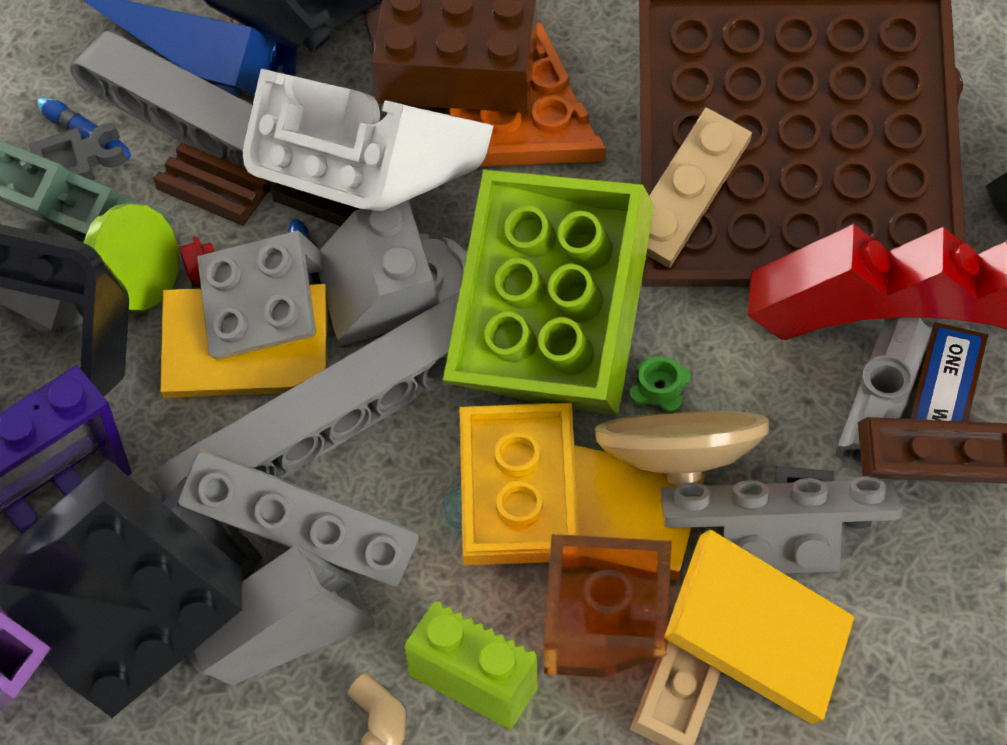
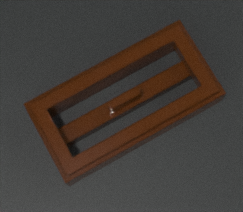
[153,143,270,226]

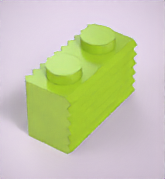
[404,601,538,730]

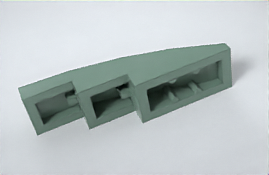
[0,140,172,238]

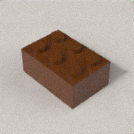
[371,0,537,113]

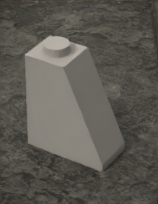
[188,544,375,685]

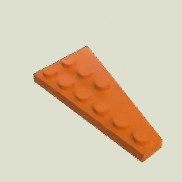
[450,22,606,167]

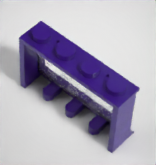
[0,365,132,534]

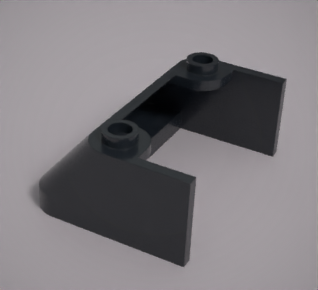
[0,224,129,396]

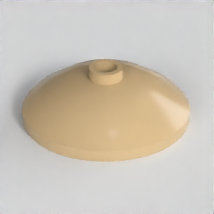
[595,411,769,484]

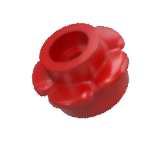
[179,236,215,287]

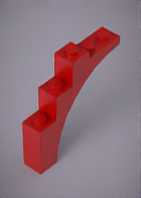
[748,224,1007,340]

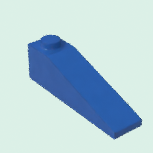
[84,0,276,98]

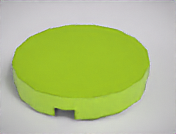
[83,204,179,311]

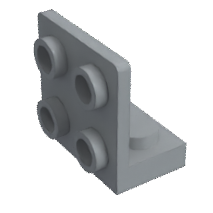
[197,230,323,360]

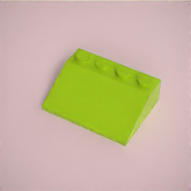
[443,170,655,416]

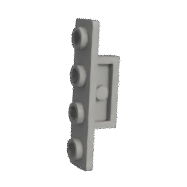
[179,449,419,586]
[661,476,901,573]

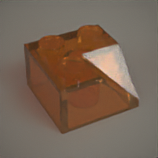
[543,534,671,678]

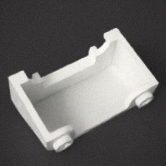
[243,69,494,211]

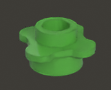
[629,356,691,413]

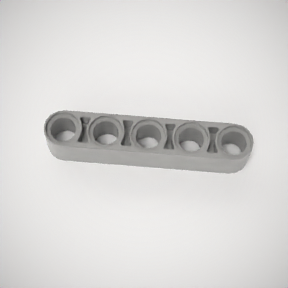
[70,31,253,169]

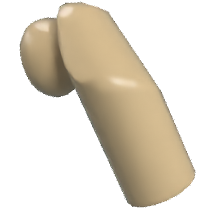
[348,673,406,745]

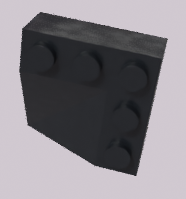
[0,459,242,718]

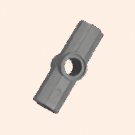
[835,317,932,472]

